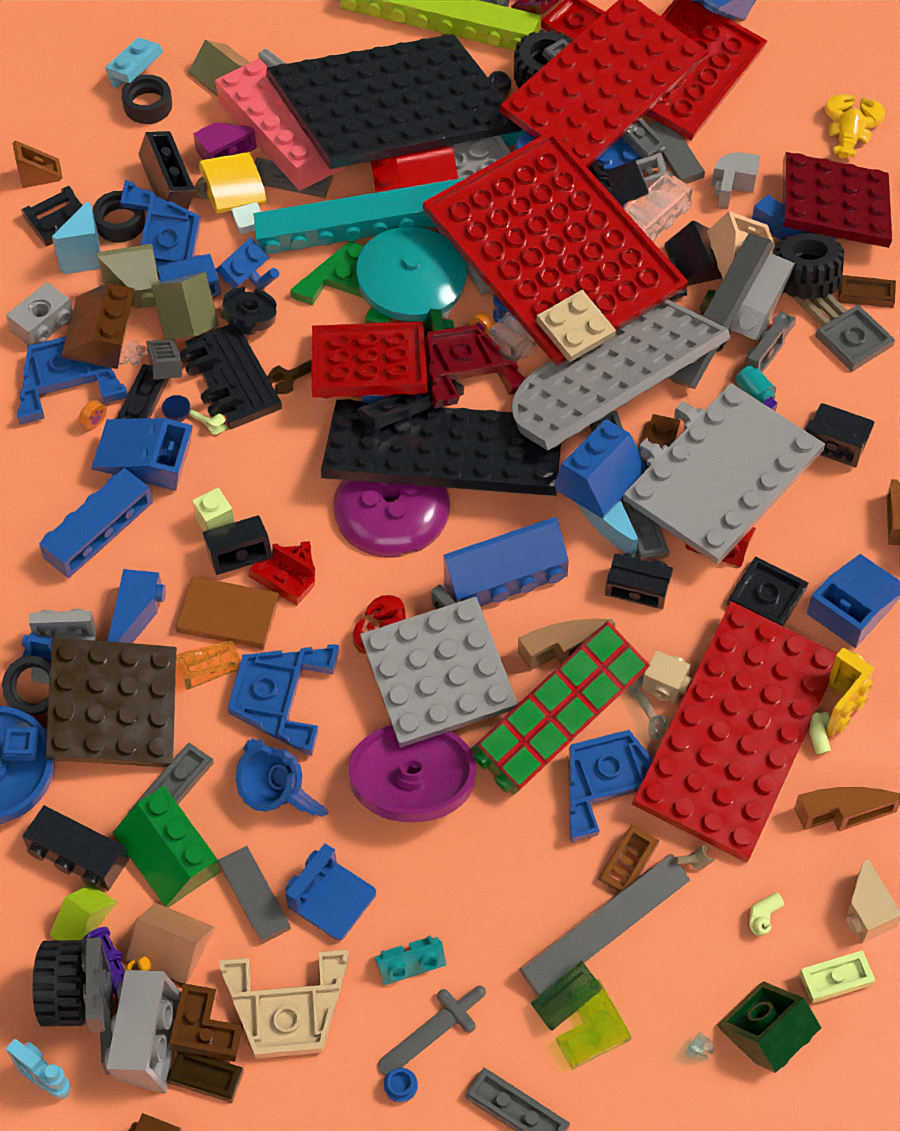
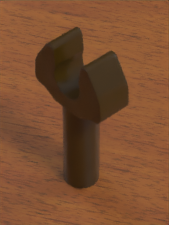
[268,359,312,394]

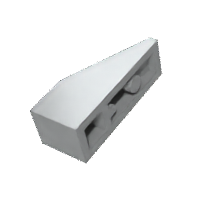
[730,253,795,341]

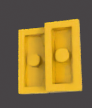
[199,152,267,213]

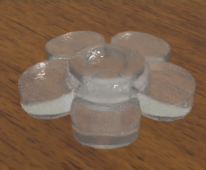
[119,340,147,365]

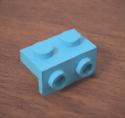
[105,37,163,88]

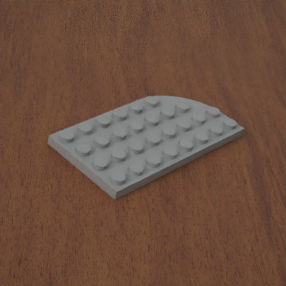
[512,299,731,450]

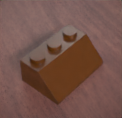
[62,283,135,369]

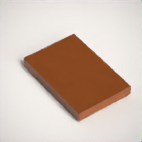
[176,576,280,649]

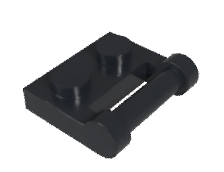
[21,185,83,247]

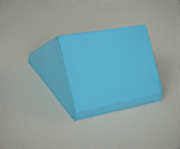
[52,202,101,274]

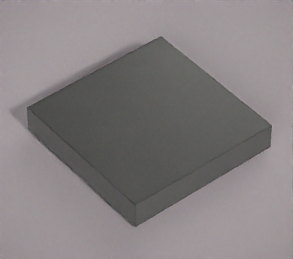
[815,304,895,372]

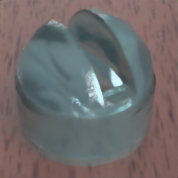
[684,1031,714,1062]

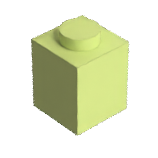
[192,487,235,531]

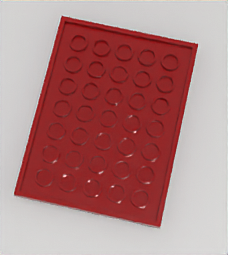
[422,130,688,367]

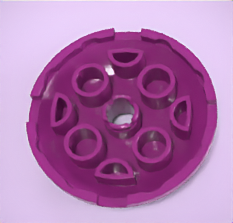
[333,480,450,557]

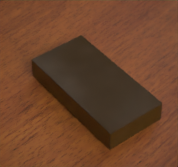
[168,1051,244,1103]

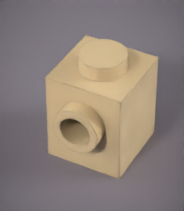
[642,651,693,704]

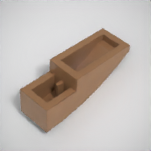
[518,618,616,671]

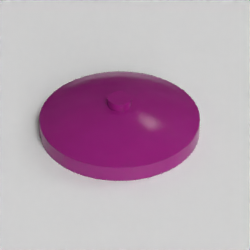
[349,725,476,823]

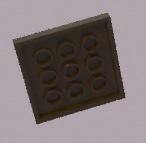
[45,637,177,767]

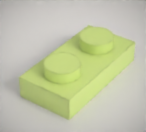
[799,950,876,1004]

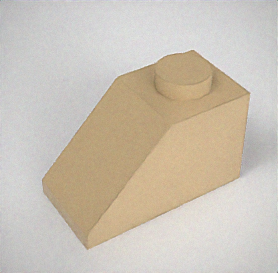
[846,859,900,943]

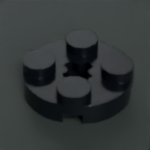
[220,287,277,335]

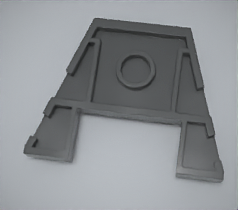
[81,937,114,1075]

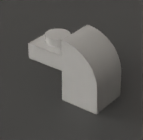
[711,152,760,209]

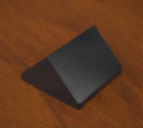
[664,220,722,286]

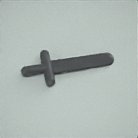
[378,985,486,1075]

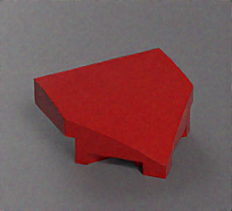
[249,541,316,606]

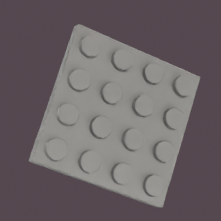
[360,597,518,748]

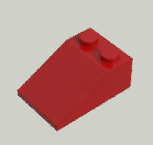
[371,147,459,192]

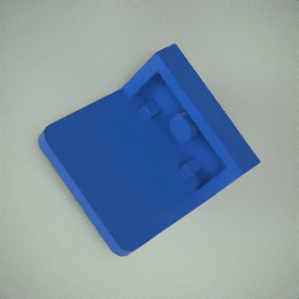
[285,843,376,941]

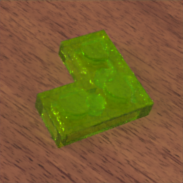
[556,979,632,1070]

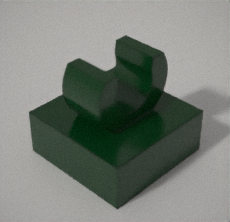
[423,309,455,340]

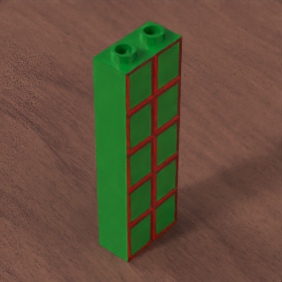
[471,620,651,795]

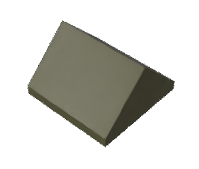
[189,39,250,97]
[151,271,219,339]

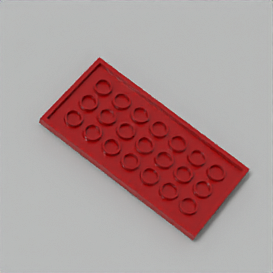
[499,0,708,168]
[631,601,838,863]

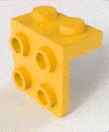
[826,647,875,737]

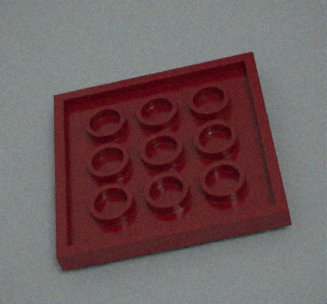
[783,152,893,248]

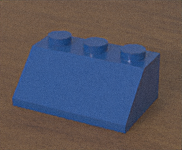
[554,419,647,519]

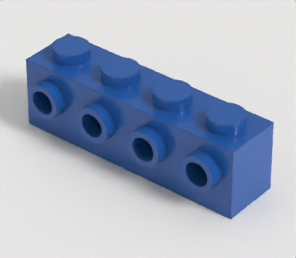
[39,468,153,579]

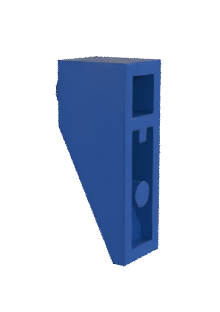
[108,569,166,643]

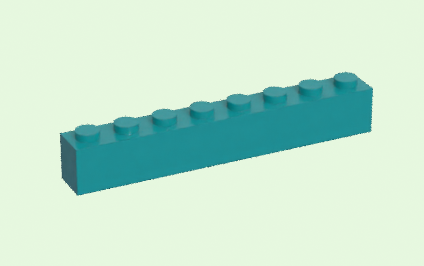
[253,177,467,254]

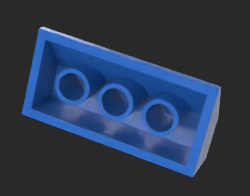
[443,517,569,607]

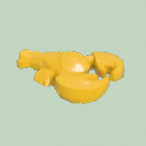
[825,94,885,159]

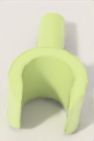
[189,410,228,435]

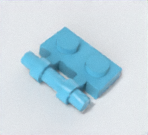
[6,1039,71,1099]

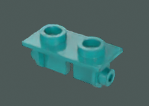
[375,935,446,985]

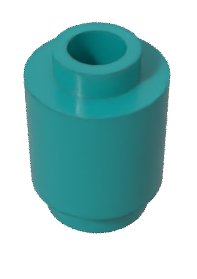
[735,366,777,403]

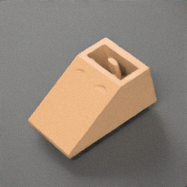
[707,211,775,279]

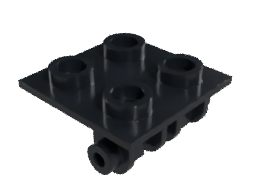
[589,160,649,205]

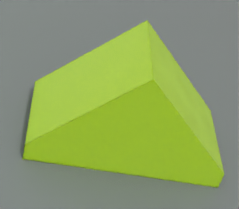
[49,885,117,940]

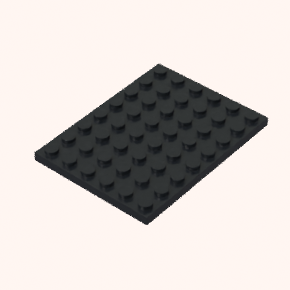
[266,34,522,169]

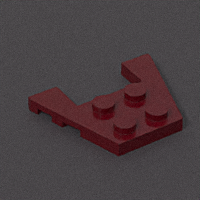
[425,324,527,408]

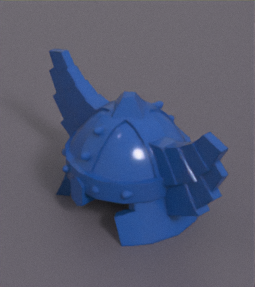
[235,738,329,817]

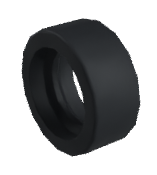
[121,74,172,124]
[93,190,145,242]
[2,655,50,715]

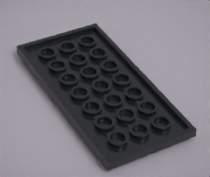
[321,399,561,496]

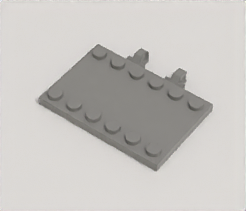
[623,383,825,565]

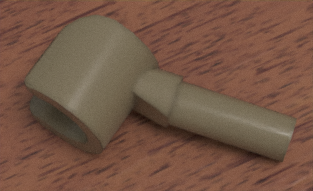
[673,845,715,871]

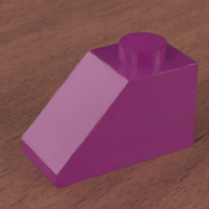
[193,122,257,160]

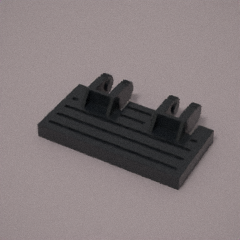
[179,324,282,430]

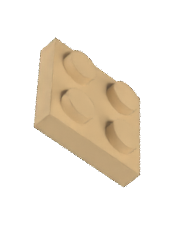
[536,290,616,362]

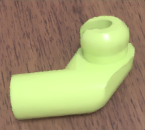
[749,892,784,936]

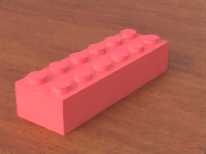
[215,58,345,191]

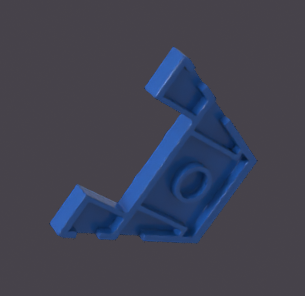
[120,180,201,267]
[17,337,128,424]
[228,644,339,756]
[569,730,653,843]

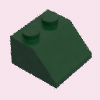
[717,981,822,1073]

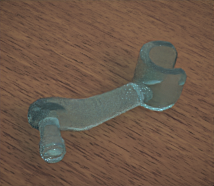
[628,677,667,739]

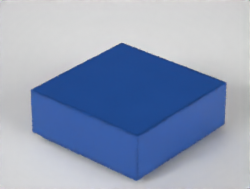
[2,727,39,761]

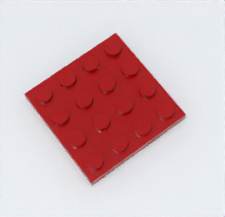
[311,321,428,399]

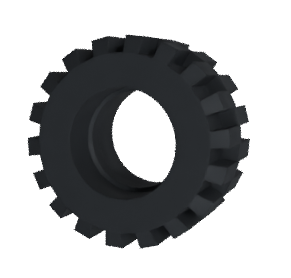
[514,30,573,88]
[774,233,845,299]
[33,940,87,1027]

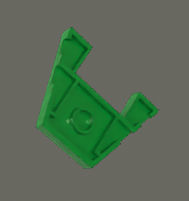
[290,241,390,323]

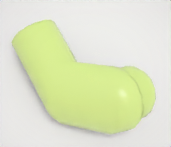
[809,712,831,755]

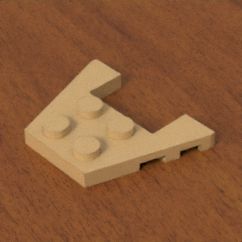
[219,950,349,1059]

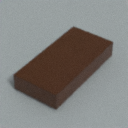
[838,275,896,308]

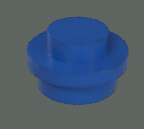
[384,1068,418,1103]

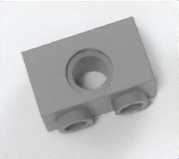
[6,282,73,345]

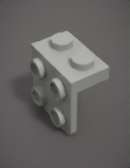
[29,609,96,684]

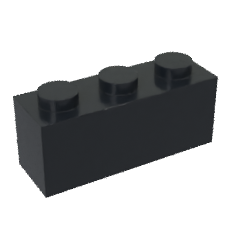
[138,131,195,210]
[22,805,129,891]

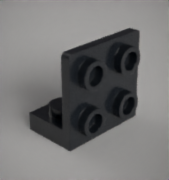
[806,403,875,468]

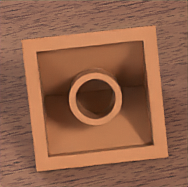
[126,903,215,985]

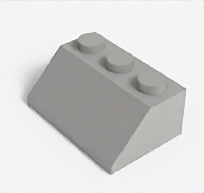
[105,970,181,1093]

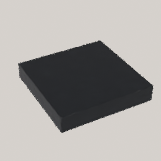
[727,556,809,627]

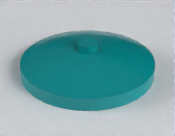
[356,227,466,321]

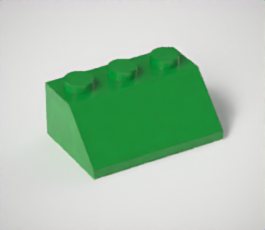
[113,786,220,908]

